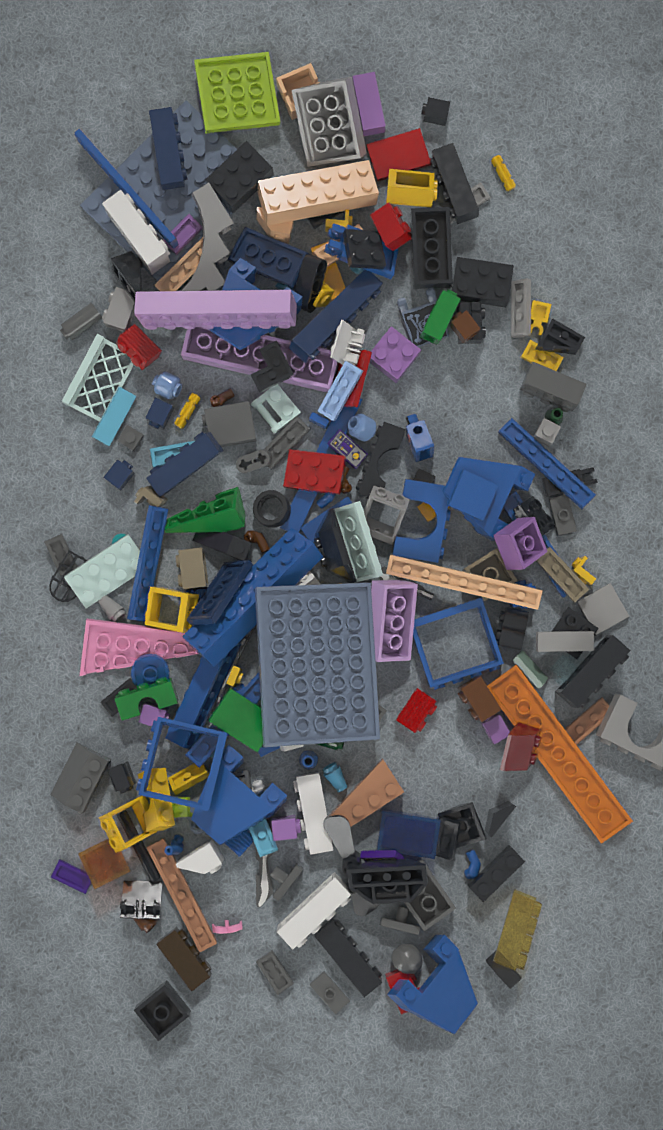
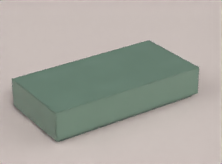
[513,650,548,688]

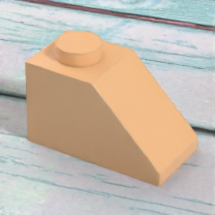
[256,207,294,244]

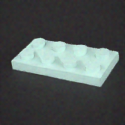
[335,501,383,583]
[64,534,140,608]

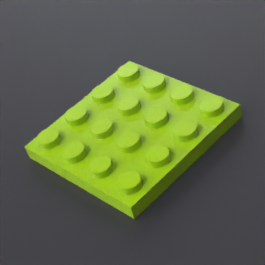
[194,52,280,134]

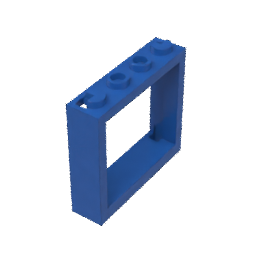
[413,598,504,690]
[136,717,228,811]

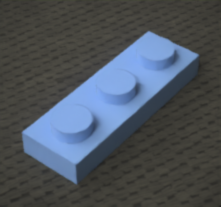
[318,361,363,421]

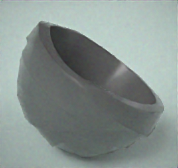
[391,944,423,974]

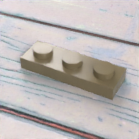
[536,547,589,603]

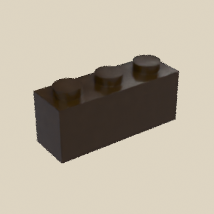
[156,927,212,992]

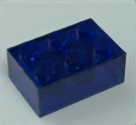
[376,809,441,859]

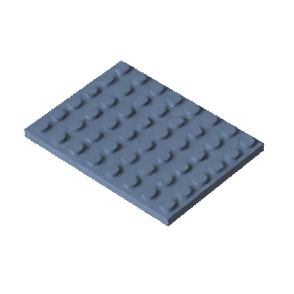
[80,100,237,282]
[255,583,380,747]

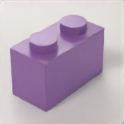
[272,815,301,841]

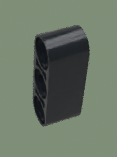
[295,254,327,313]

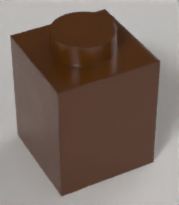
[450,310,481,344]

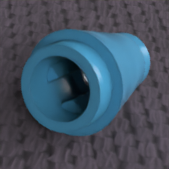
[323,762,348,792]

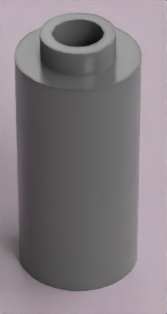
[60,303,102,340]

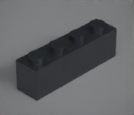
[430,143,479,225]
[314,918,382,998]

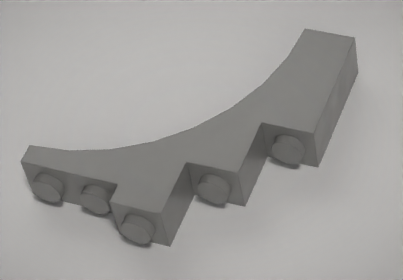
[182,183,233,291]

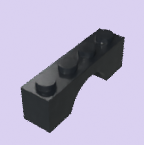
[356,422,406,503]

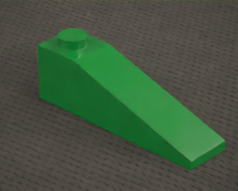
[165,487,246,533]

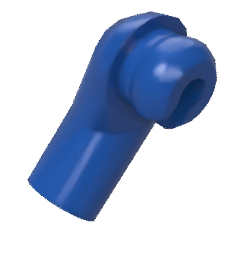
[317,493,336,509]
[165,834,184,856]
[464,849,481,879]

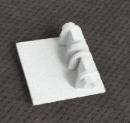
[330,320,366,365]

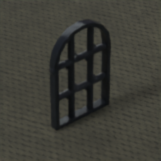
[49,550,88,602]

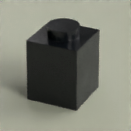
[421,97,450,126]

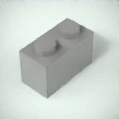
[102,287,135,332]

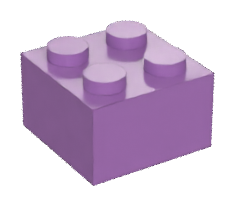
[370,326,421,383]
[493,517,548,570]

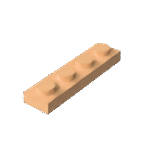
[154,237,203,291]

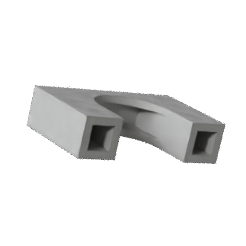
[596,693,663,771]

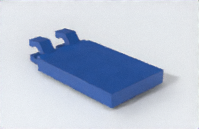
[324,223,399,279]

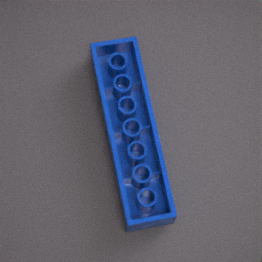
[182,528,323,667]

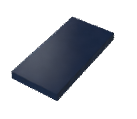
[228,227,309,289]
[186,560,253,625]

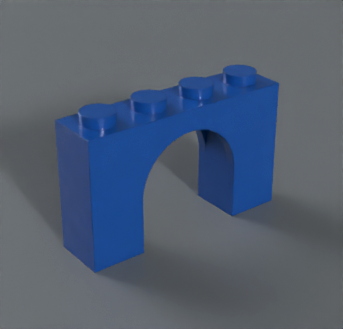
[392,479,451,563]

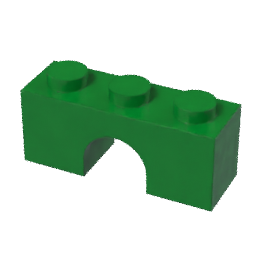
[115,677,179,721]

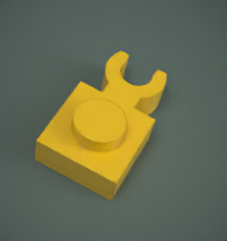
[531,300,552,335]

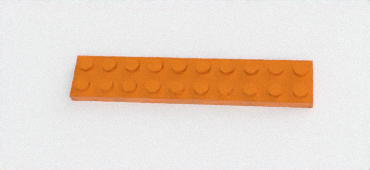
[487,665,633,844]

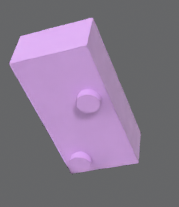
[371,580,418,662]

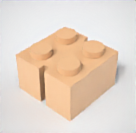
[276,63,320,120]

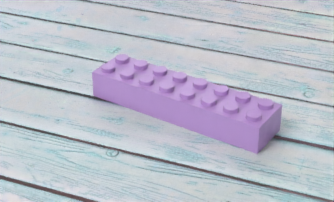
[134,290,297,330]
[181,327,338,393]

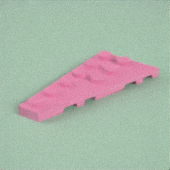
[80,618,198,676]

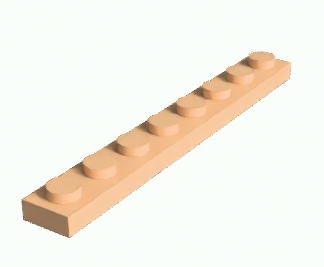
[386,555,543,610]

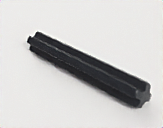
[117,810,160,882]

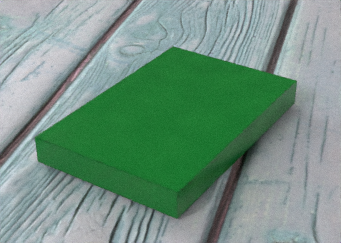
[208,688,263,752]

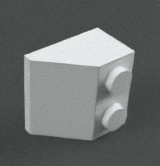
[176,839,224,874]

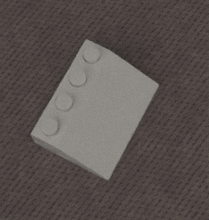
[291,76,367,167]

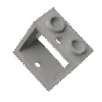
[364,486,410,545]

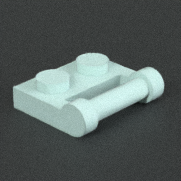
[250,384,301,434]

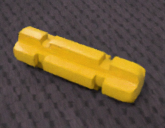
[491,155,516,191]
[174,393,200,429]

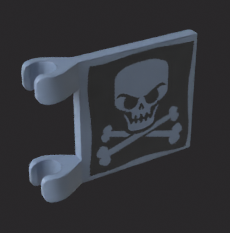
[397,288,449,347]

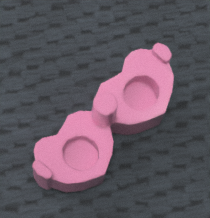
[212,920,243,934]

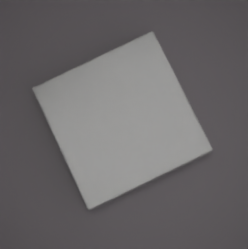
[577,583,629,635]

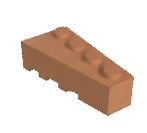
[329,758,404,827]

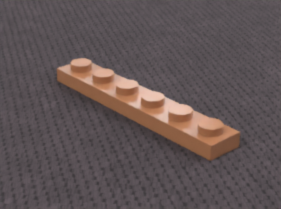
[146,838,217,953]

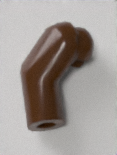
[210,388,235,407]
[341,466,352,494]
[244,530,270,553]

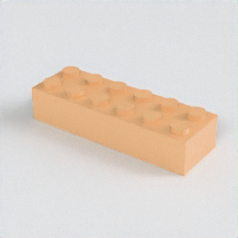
[257,160,379,226]

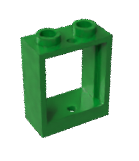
[419,290,461,345]

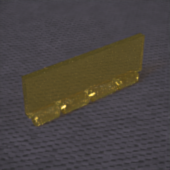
[493,889,542,970]

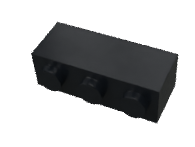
[468,845,525,902]

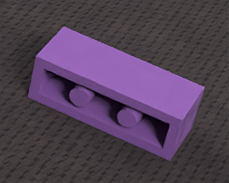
[352,72,385,136]

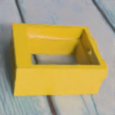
[386,169,438,208]
[145,587,199,633]
[99,795,157,853]

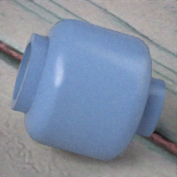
[152,371,182,400]
[348,414,377,442]

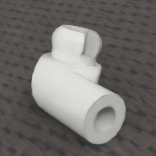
[252,780,265,795]

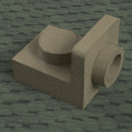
[134,485,168,507]

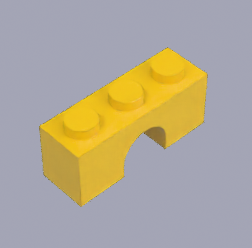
[137,768,175,832]

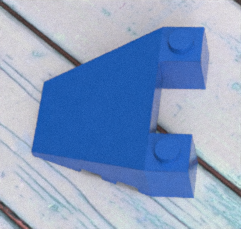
[209,258,302,350]
[443,457,535,542]
[191,745,287,845]
[387,935,478,1034]

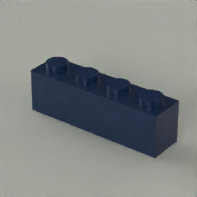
[149,107,188,190]
[146,432,224,497]

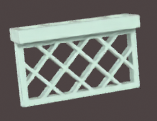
[62,334,134,422]

